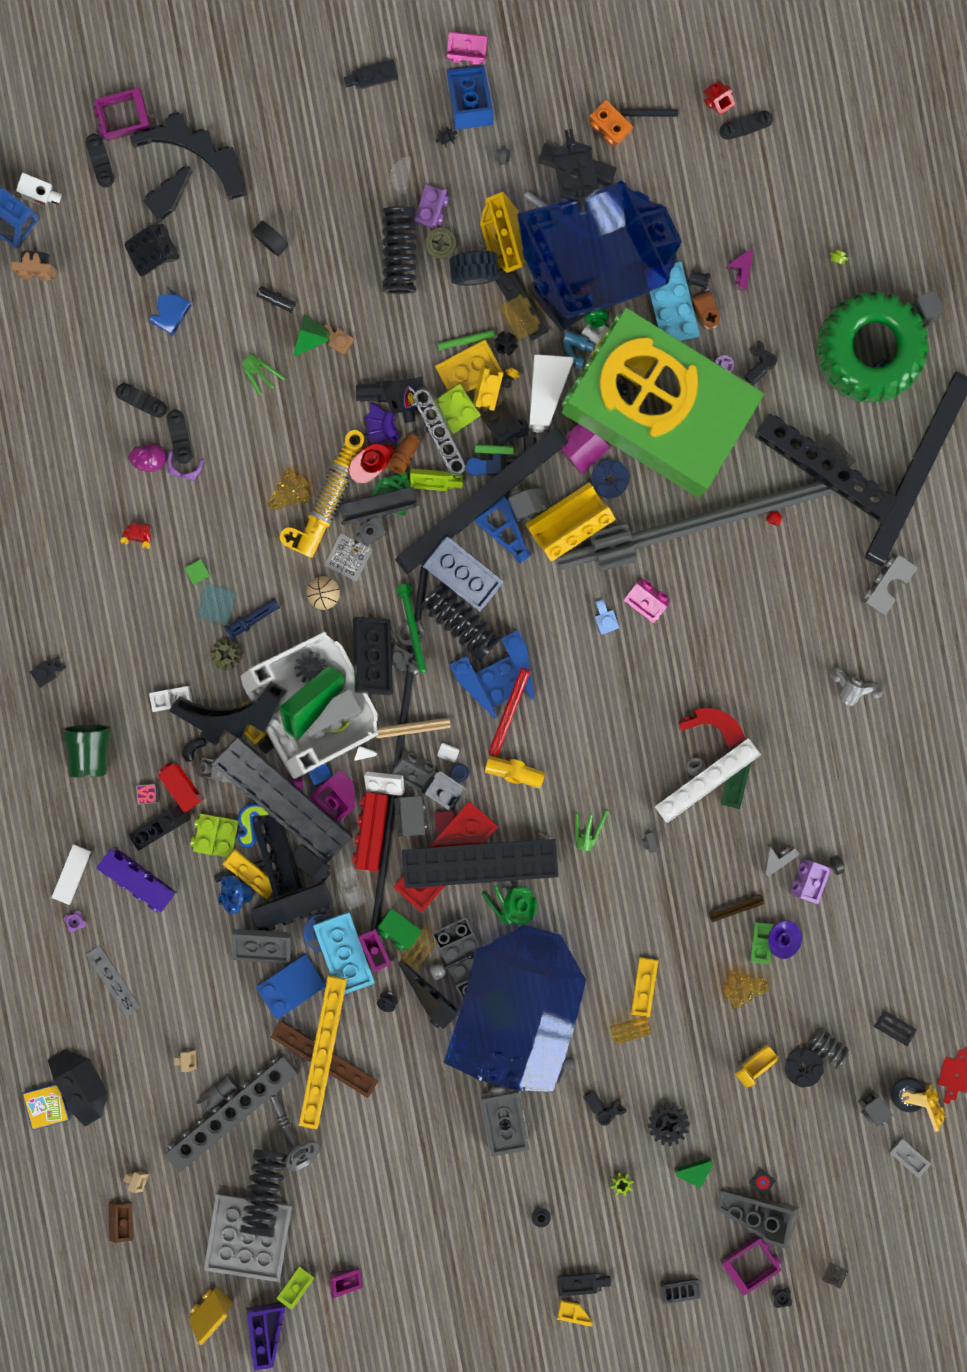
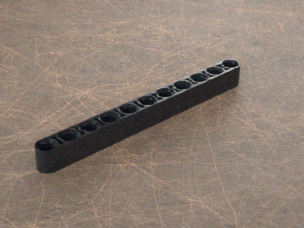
[865,371,967,567]
[395,427,569,575]

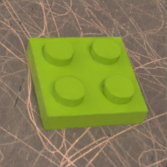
[431,383,481,434]

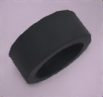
[252,221,289,256]

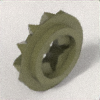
[425,228,456,259]
[210,639,241,670]

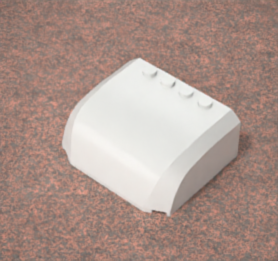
[240,632,378,779]

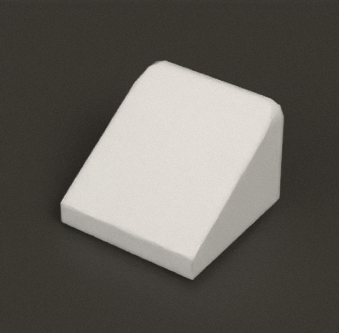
[581,324,608,347]
[437,743,460,762]
[354,746,377,761]

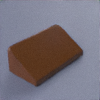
[109,1202,132,1243]

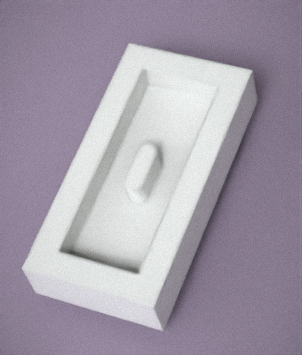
[364,772,405,796]

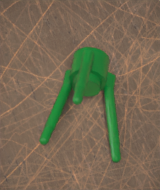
[482,885,513,926]

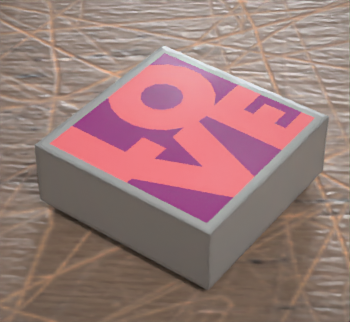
[136,784,157,805]

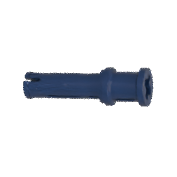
[224,598,280,640]

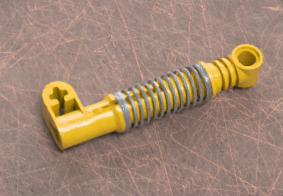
[280,430,366,558]

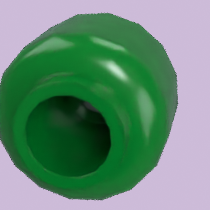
[584,298,609,328]

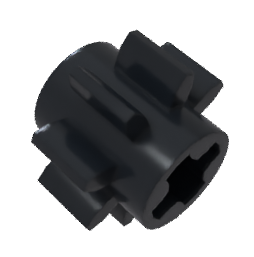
[494,331,518,356]

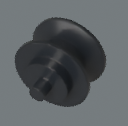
[435,126,458,148]
[377,992,398,1012]

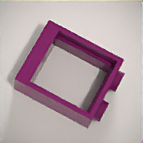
[93,88,151,141]
[720,1235,782,1296]

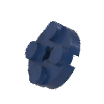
[591,460,629,498]

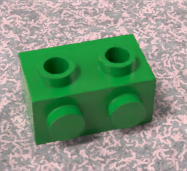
[375,909,422,951]

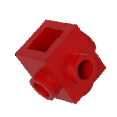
[703,81,736,115]

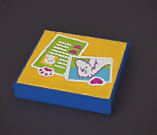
[22,1084,70,1130]

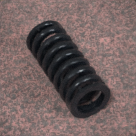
[382,206,417,294]
[419,582,503,662]
[239,1149,288,1238]

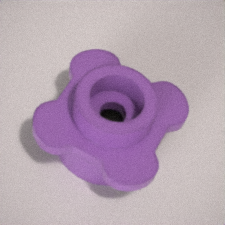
[64,910,86,933]

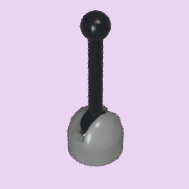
[430,952,474,981]

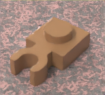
[324,324,355,356]

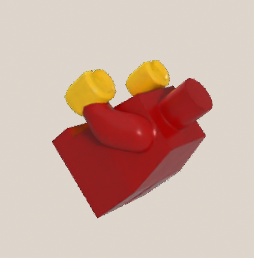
[120,521,151,549]

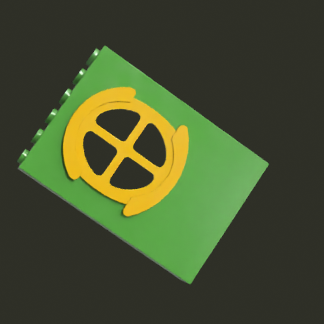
[562,308,764,498]

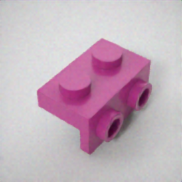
[446,31,488,65]

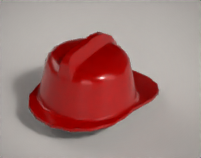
[349,444,391,484]

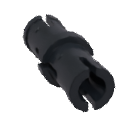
[256,286,296,313]

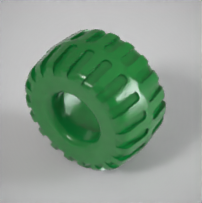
[816,291,929,403]

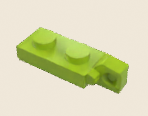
[410,469,463,491]

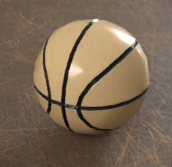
[307,576,340,610]

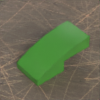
[750,922,774,964]

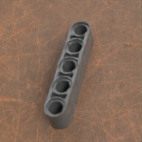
[414,386,467,475]

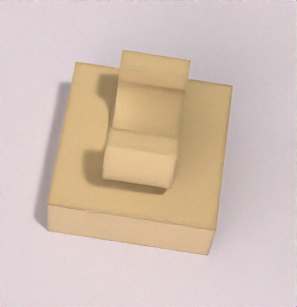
[174,1050,197,1072]
[123,1171,149,1193]

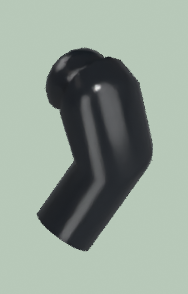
[182,737,206,762]

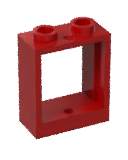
[157,762,205,813]

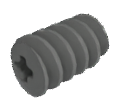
[807,1028,849,1070]

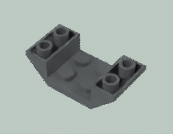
[431,917,498,1003]

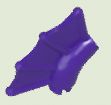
[364,403,400,445]

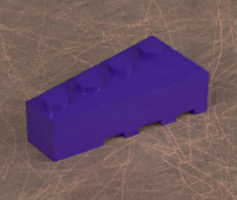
[96,847,177,912]

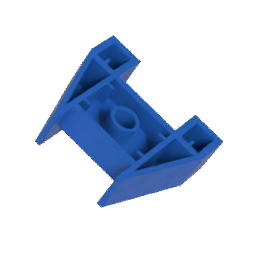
[450,630,534,718]

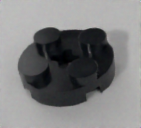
[785,1048,824,1088]

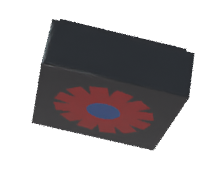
[749,1168,776,1196]

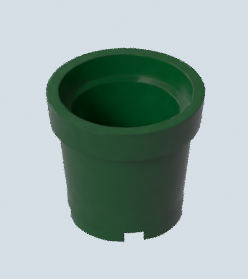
[61,725,111,778]

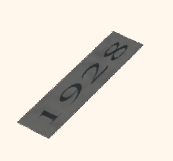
[86,945,141,1017]

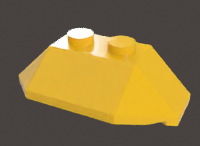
[480,192,529,273]

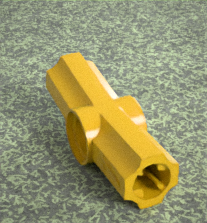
[485,756,545,789]

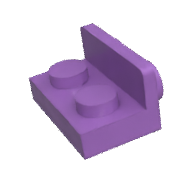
[414,185,450,229]
[790,858,831,904]

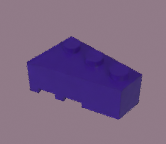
[246,1302,285,1371]

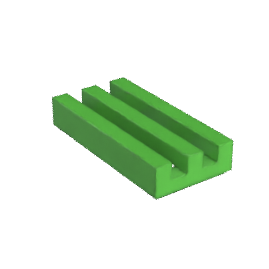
[475,444,514,454]

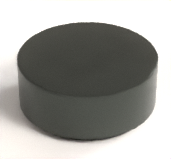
[830,855,844,875]

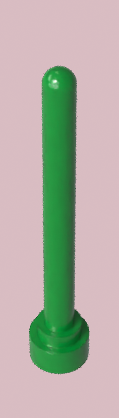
[396,583,426,674]

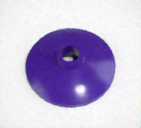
[768,921,802,959]

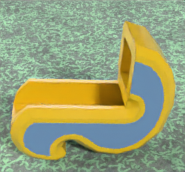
[734,1045,778,1087]

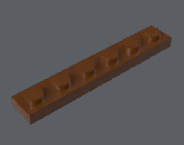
[270,1020,378,1098]

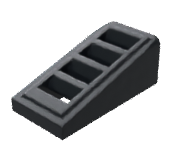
[660,1279,700,1304]

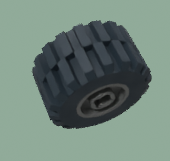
[449,251,499,286]

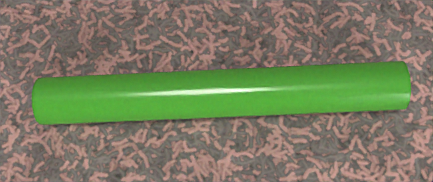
[437,329,495,351]

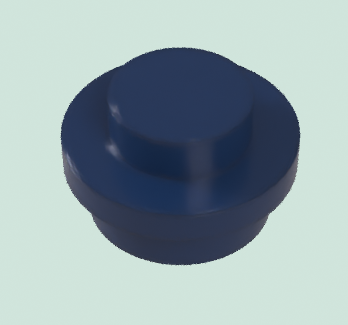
[450,763,469,783]

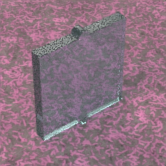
[197,584,237,625]

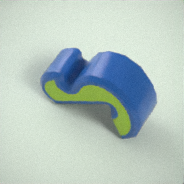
[237,802,270,848]

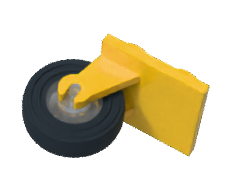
[891,1077,945,1132]

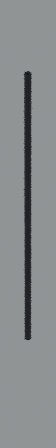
[371,566,428,933]

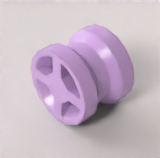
[715,355,734,373]

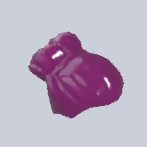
[128,443,166,472]

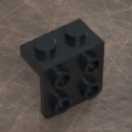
[124,224,180,277]

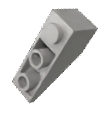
[307,689,361,740]

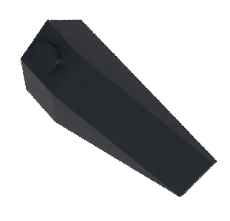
[398,959,459,1029]

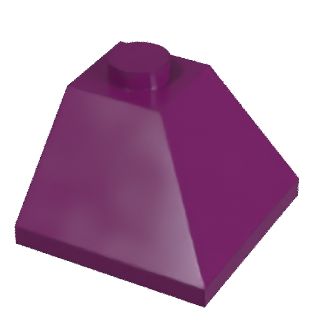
[309,769,355,822]

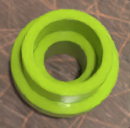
[830,249,848,265]

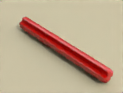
[488,668,530,756]

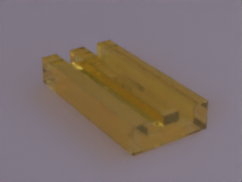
[401,928,436,970]
[610,1015,652,1045]

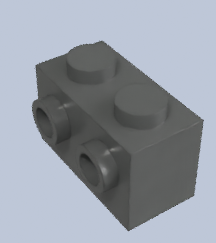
[394,796,427,837]
[858,1090,893,1126]

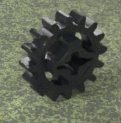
[648,1103,690,1146]

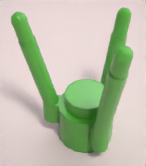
[242,354,285,395]
[574,809,609,851]

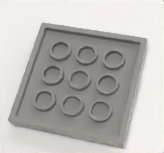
[204,1193,292,1282]

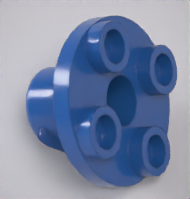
[218,875,253,914]

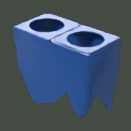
[147,286,191,336]

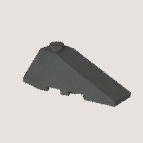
[717,1190,799,1249]

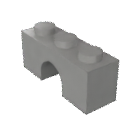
[864,555,918,616]

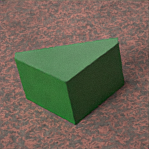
[674,1158,713,1189]

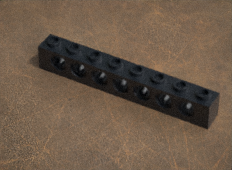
[755,414,898,524]

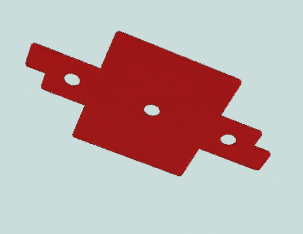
[937,1047,967,1104]

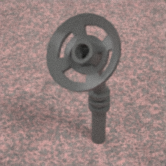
[269,1095,320,1171]

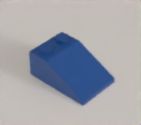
[446,65,493,130]
[256,954,326,1020]

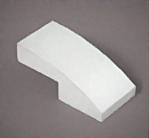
[149,686,193,712]

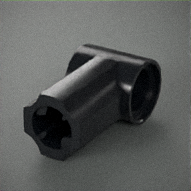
[356,381,393,402]

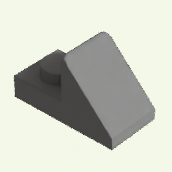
[764,846,800,877]

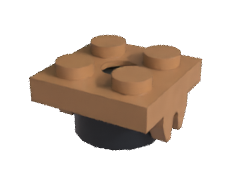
[11,251,57,281]

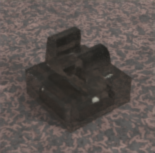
[822,1262,848,1289]

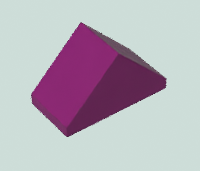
[329,1269,363,1298]

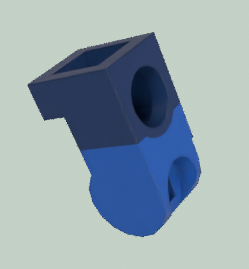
[466,454,501,476]

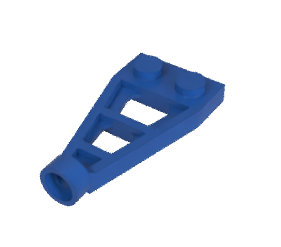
[474,496,531,564]

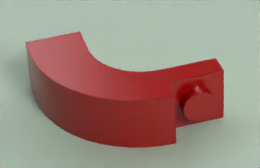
[678,708,746,748]

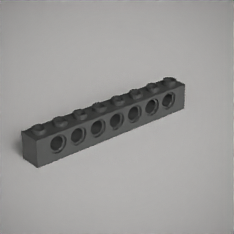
[165,1054,299,1173]

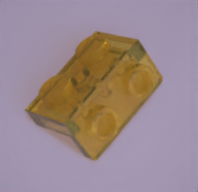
[500,294,540,341]

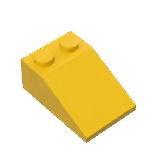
[188,1286,233,1345]

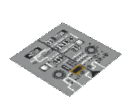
[324,533,373,582]

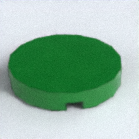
[504,887,537,925]

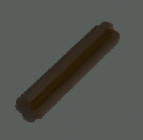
[709,894,764,922]

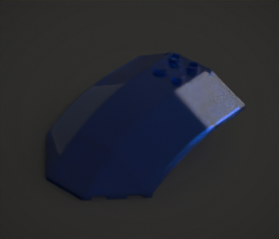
[517,180,682,319]
[443,925,586,1092]

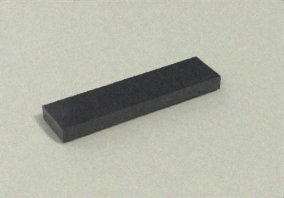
[495,269,548,342]

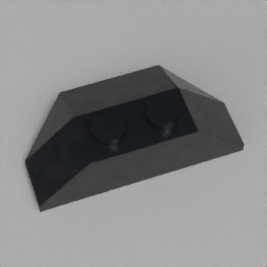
[48,1050,108,1127]

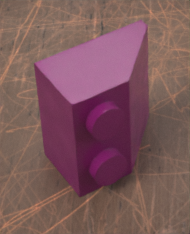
[560,424,610,474]

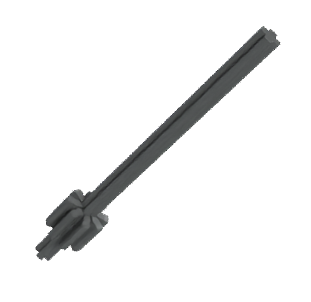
[555,475,847,572]

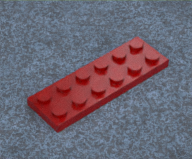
[393,801,498,912]

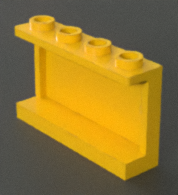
[525,482,616,562]

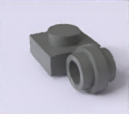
[392,645,419,675]

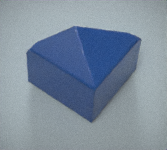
[308,763,333,785]

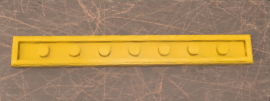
[299,975,347,1129]

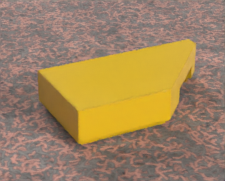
[557,1299,592,1327]

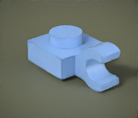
[595,599,619,635]

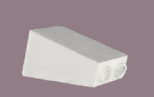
[529,355,573,433]

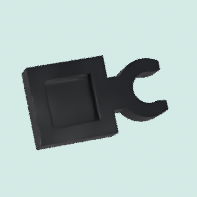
[30,657,66,688]

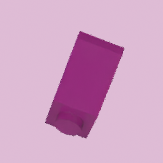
[358,929,391,972]

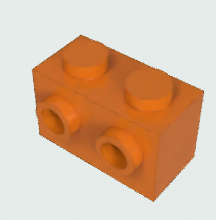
[589,100,633,147]

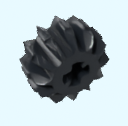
[294,651,327,683]

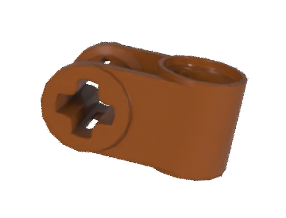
[691,290,720,330]

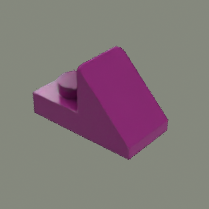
[726,250,753,291]

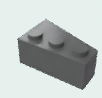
[508,487,551,523]

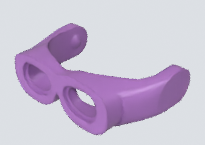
[168,450,204,481]

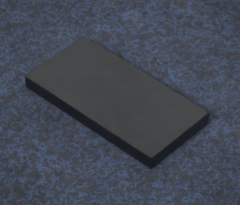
[353,616,393,696]

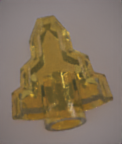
[267,468,312,510]
[723,971,770,1009]

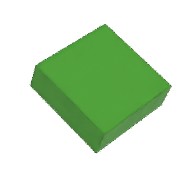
[184,559,210,585]

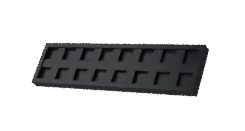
[212,735,353,863]
[402,838,559,888]

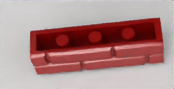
[352,792,389,872]

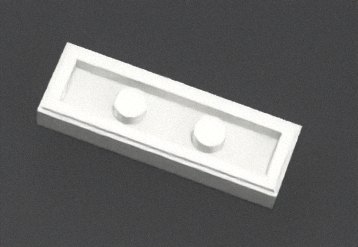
[52,844,92,905]

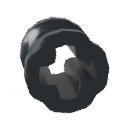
[688,269,711,290]

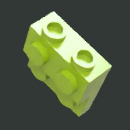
[190,813,239,857]

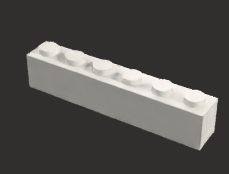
[655,739,761,822]

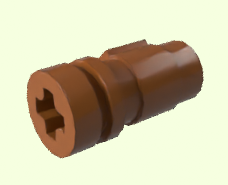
[387,433,421,474]

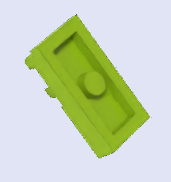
[276,1266,314,1310]

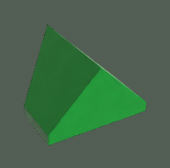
[293,314,330,357]

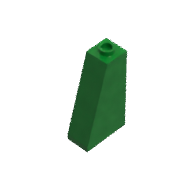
[279,666,345,741]

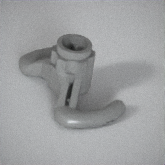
[830,667,883,706]

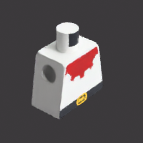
[16,173,62,206]

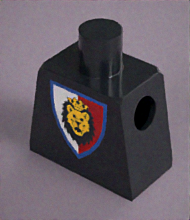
[382,377,424,423]

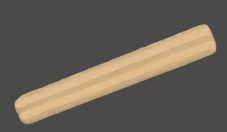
[376,718,451,738]

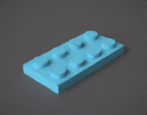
[644,261,700,342]
[313,911,375,994]

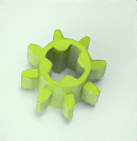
[610,1172,634,1196]

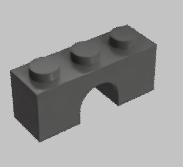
[911,290,944,328]

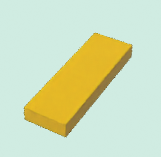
[222,849,279,900]
[631,957,658,1017]

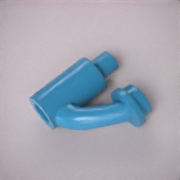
[563,330,595,369]

